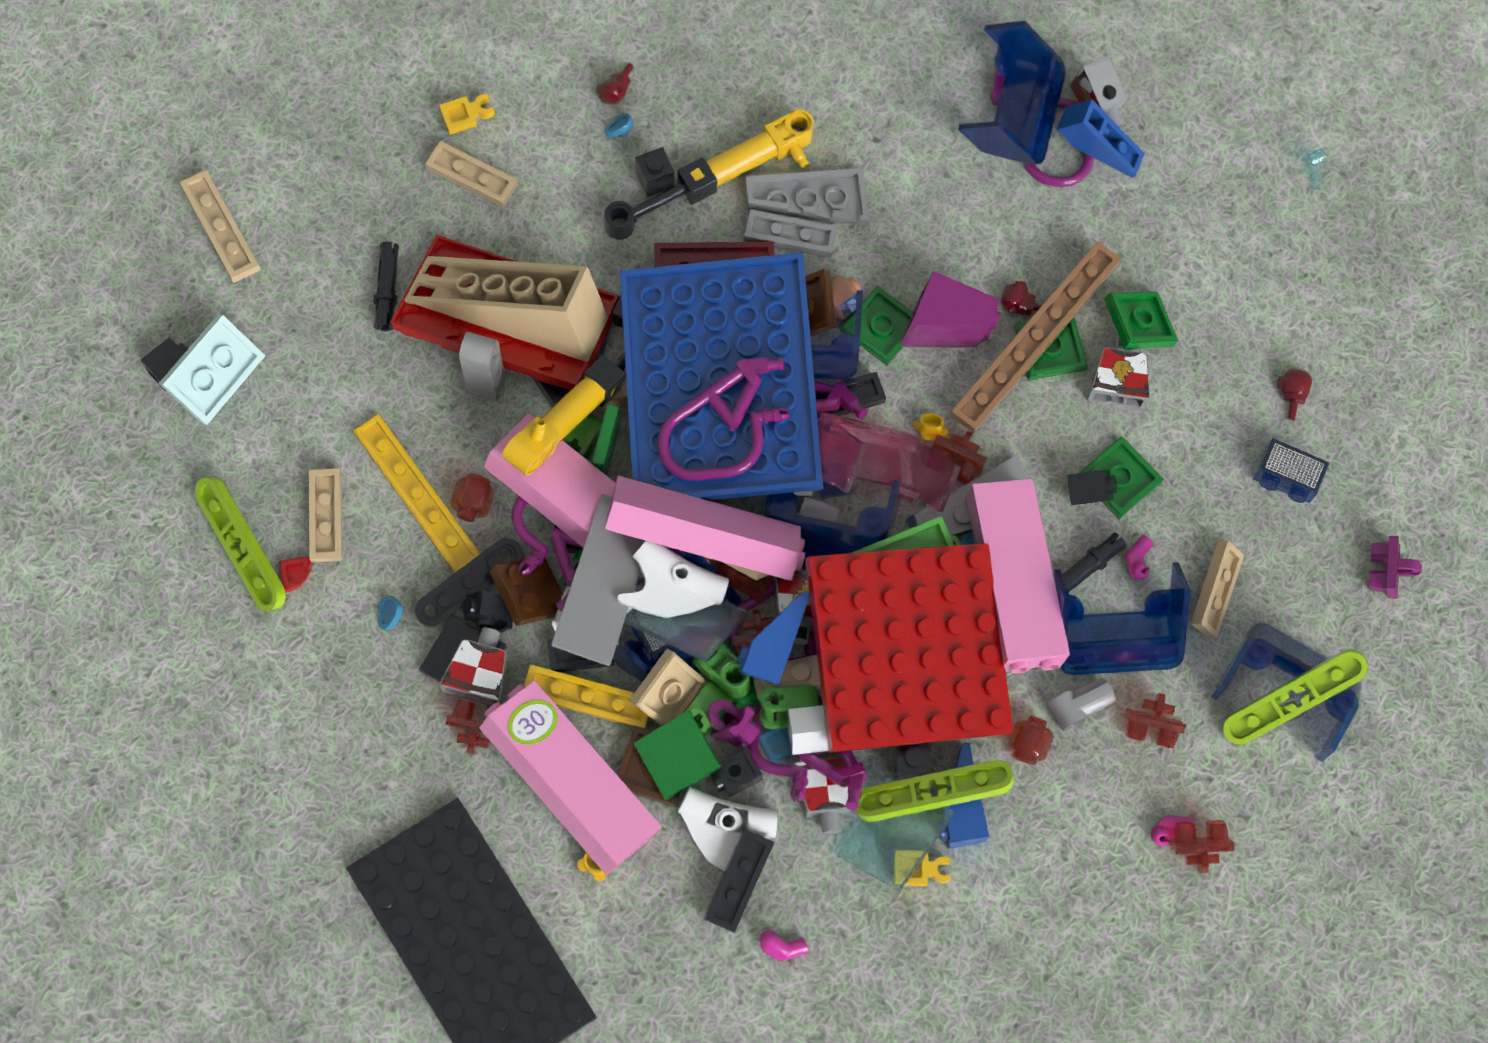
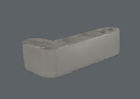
[459,332,509,401]

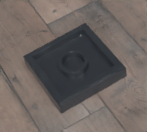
[419,615,507,682]

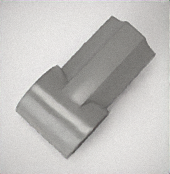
[1047,677,1116,731]

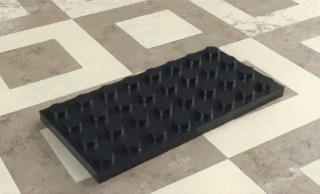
[346,798,597,1043]

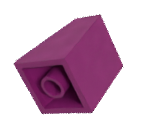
[900,271,1001,347]

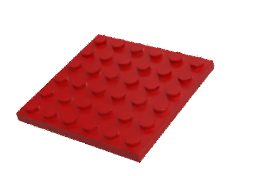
[805,543,1014,753]

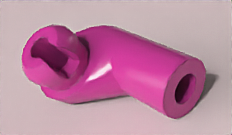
[1125,535,1154,580]
[1150,815,1195,846]
[759,930,808,961]

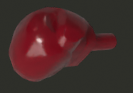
[596,63,634,104]
[1001,281,1042,316]
[1277,368,1312,421]

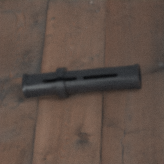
[373,241,399,331]
[1054,532,1127,600]

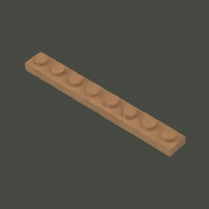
[950,241,1122,433]

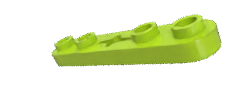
[195,477,286,611]
[1223,649,1368,745]
[856,760,1015,822]

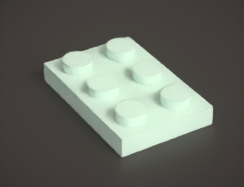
[159,314,265,425]

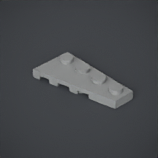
[745,168,870,226]
[912,454,1027,537]

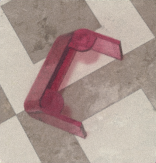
[818,412,961,513]

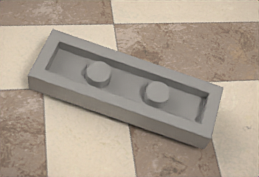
[744,209,838,258]

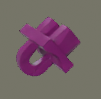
[1369,536,1422,599]
[707,700,761,747]

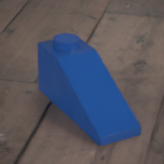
[1056,99,1145,177]
[736,591,810,685]
[938,743,990,849]

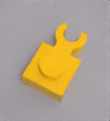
[439,94,495,135]
[894,851,951,887]

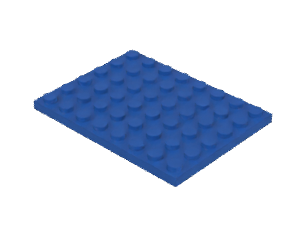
[620,252,824,500]

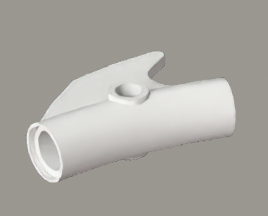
[617,541,729,618]
[677,786,777,882]

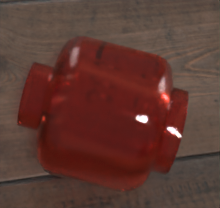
[450,474,495,522]
[1008,716,1054,765]

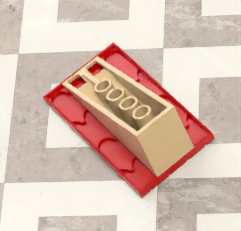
[390,234,619,390]

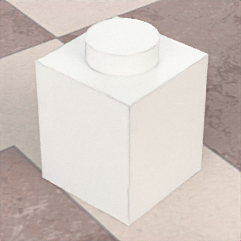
[788,705,828,755]

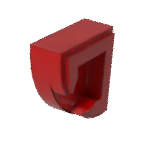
[279,556,312,593]

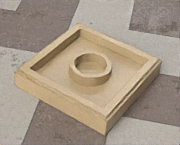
[629,648,708,727]

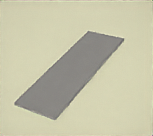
[551,494,646,667]

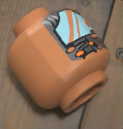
[831,275,862,320]

